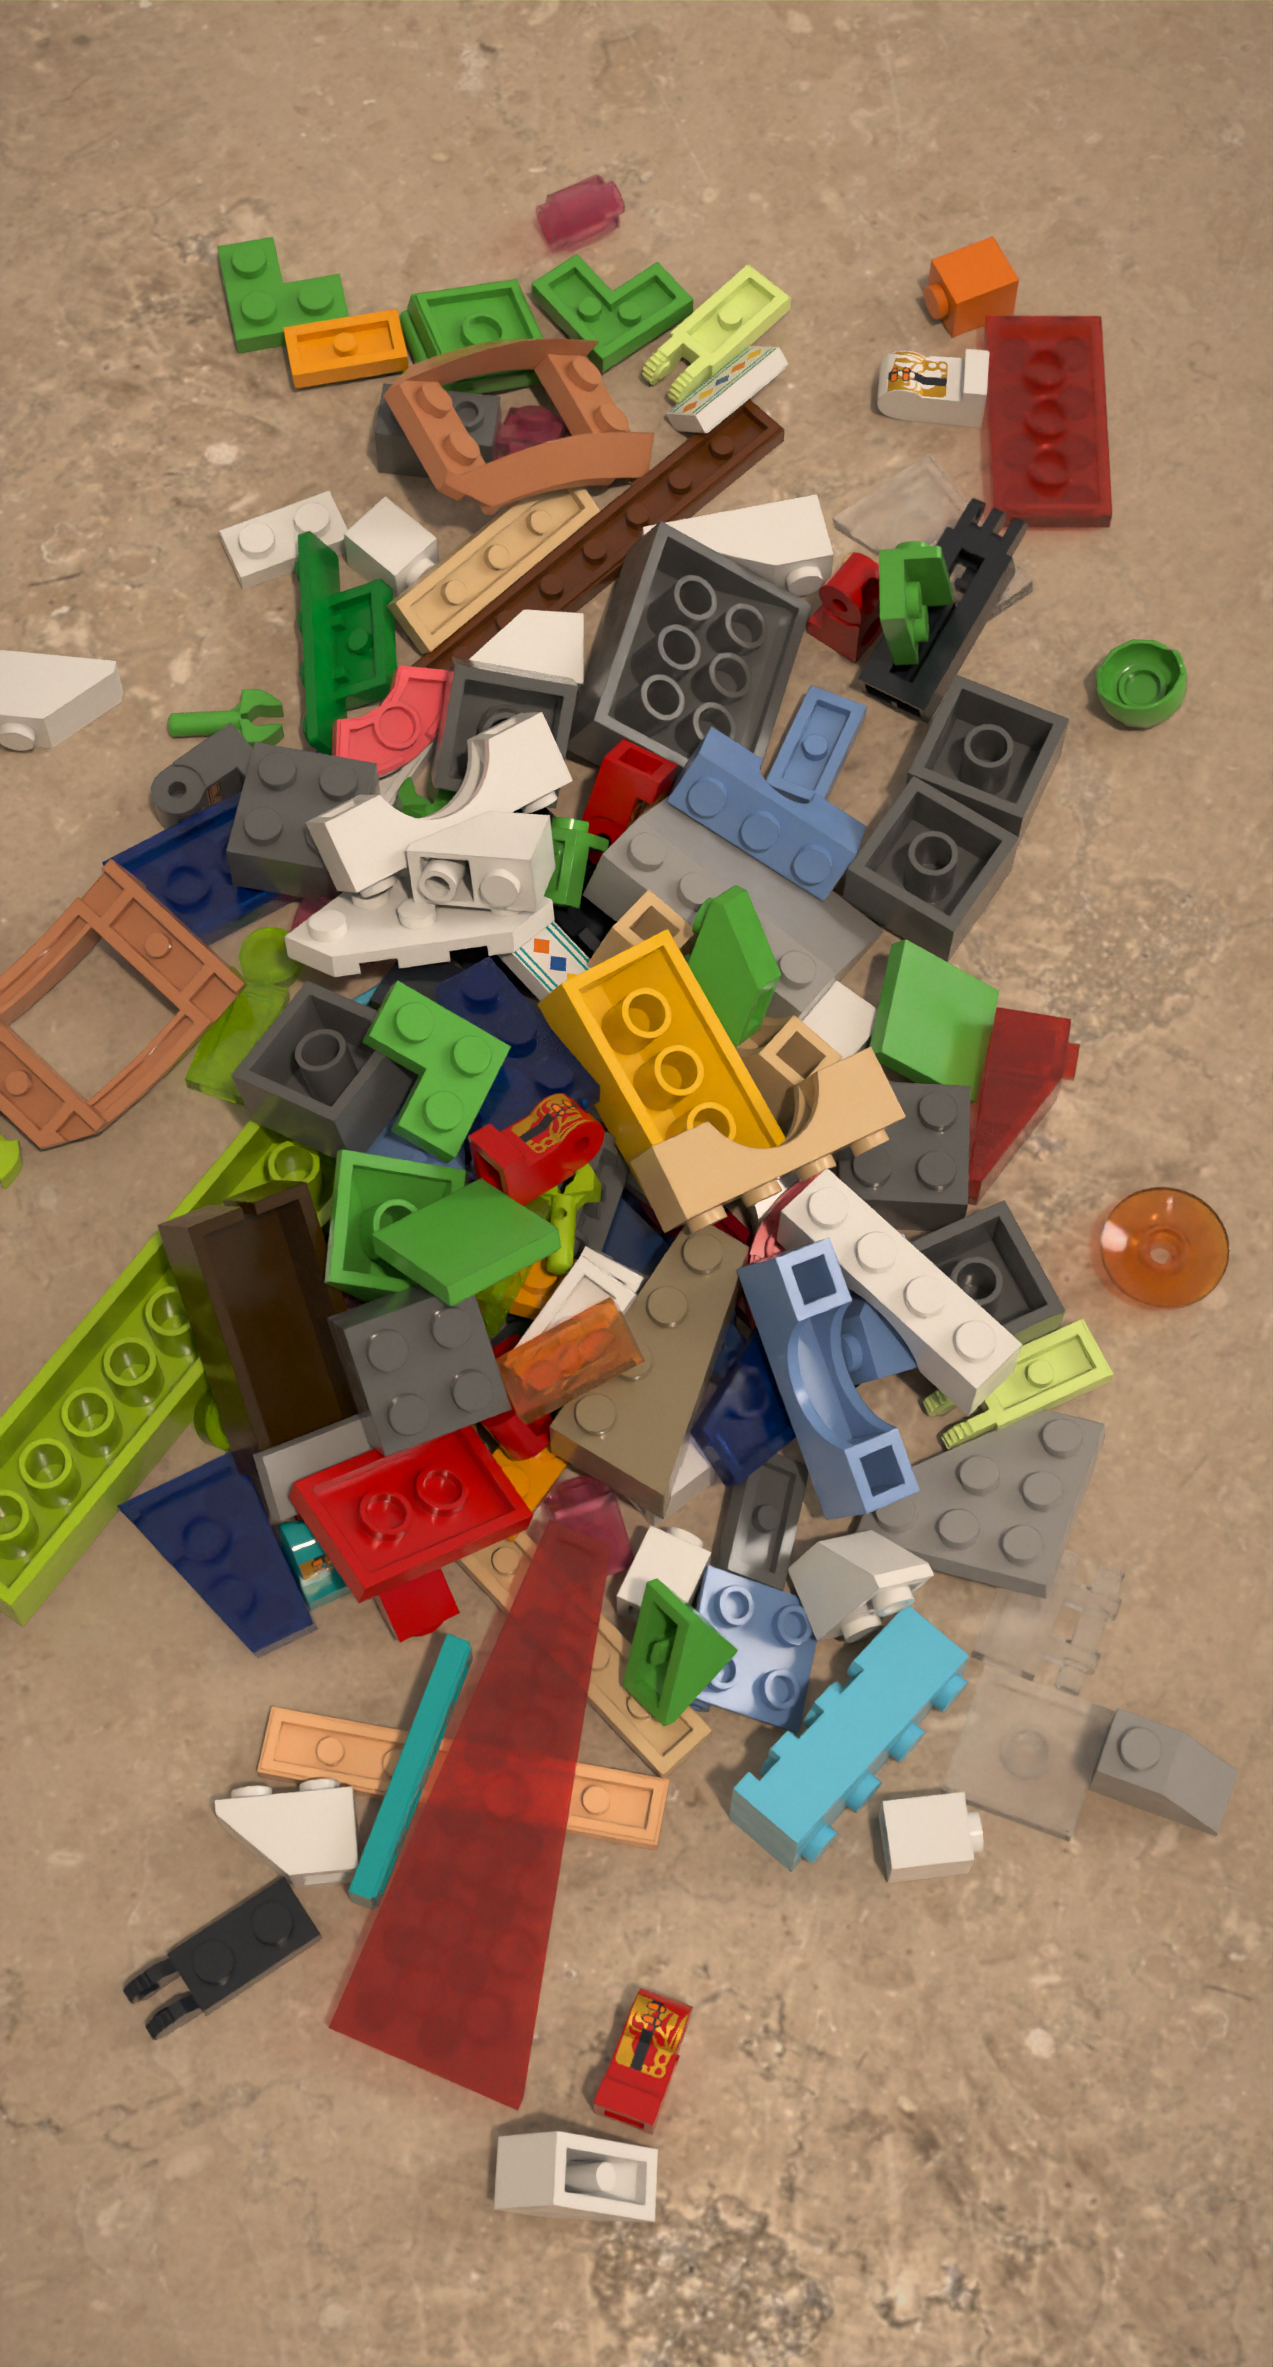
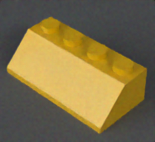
[537,929,786,1211]

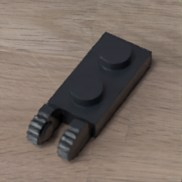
[123,1877,323,2040]

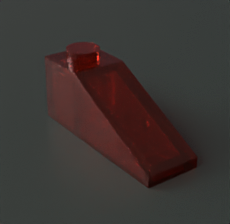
[968,1007,1080,1205]

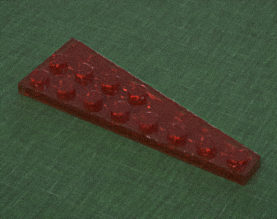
[329,1519,611,2111]

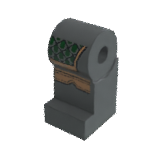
[151,722,253,836]

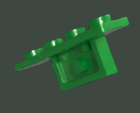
[295,531,397,755]

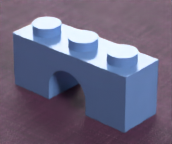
[667,726,866,902]

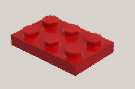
[288,1425,534,1604]

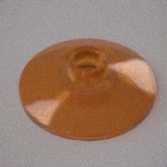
[1100,1187,1230,1310]

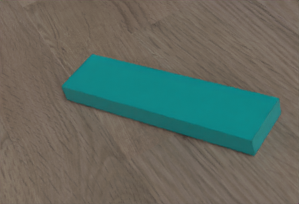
[348,1634,473,1910]

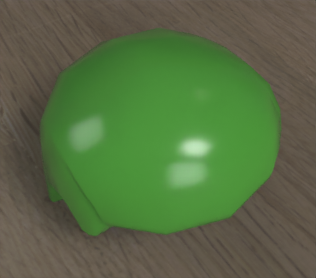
[1096,639,1188,728]

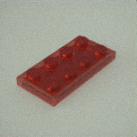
[984,316,1112,528]

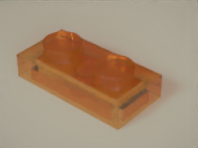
[496,1297,645,1425]

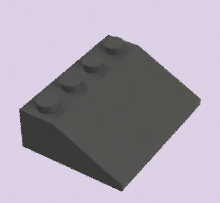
[567,521,812,789]

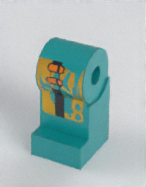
[278,1519,351,1611]

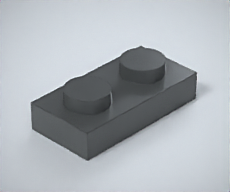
[715,1445,809,1591]

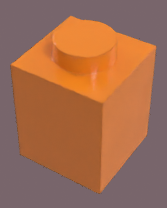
[924,236,1019,338]

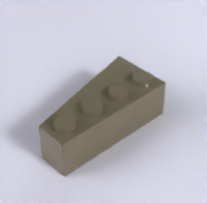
[549,1224,749,1520]

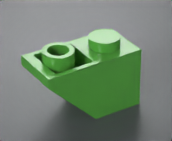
[684,885,782,1047]

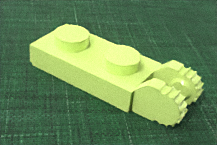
[641,265,791,404]
[923,1319,1114,1450]

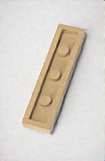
[387,486,600,654]

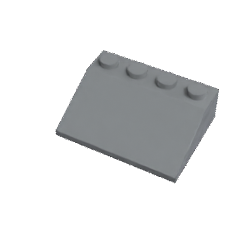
[583,796,884,1021]

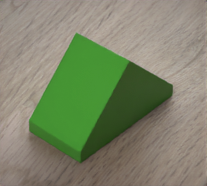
[622,1578,739,1726]

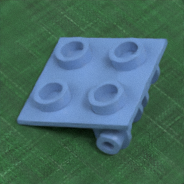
[689,1565,817,1734]

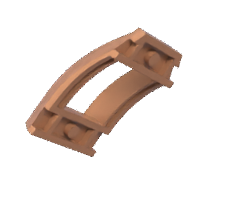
[383,339,654,515]
[0,859,248,1149]

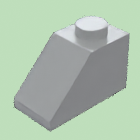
[1087,1708,1238,1836]

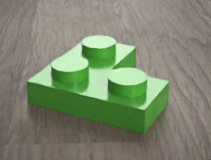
[217,237,349,354]
[531,254,694,373]
[362,981,511,1163]

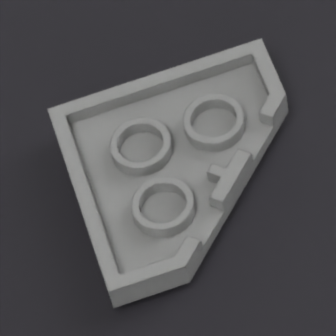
[856,1409,1105,1599]

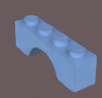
[736,1237,920,1520]

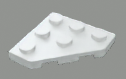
[284,866,555,977]

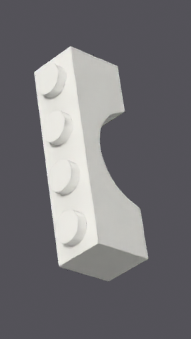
[305,712,573,898]
[777,1168,1022,1416]

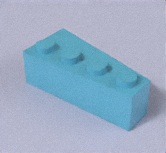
[729,1606,969,1872]

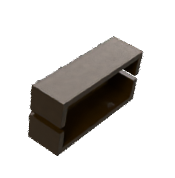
[157,1180,358,1479]

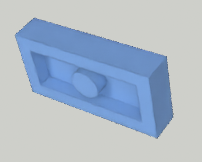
[766,685,867,804]

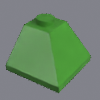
[324,1149,466,1302]

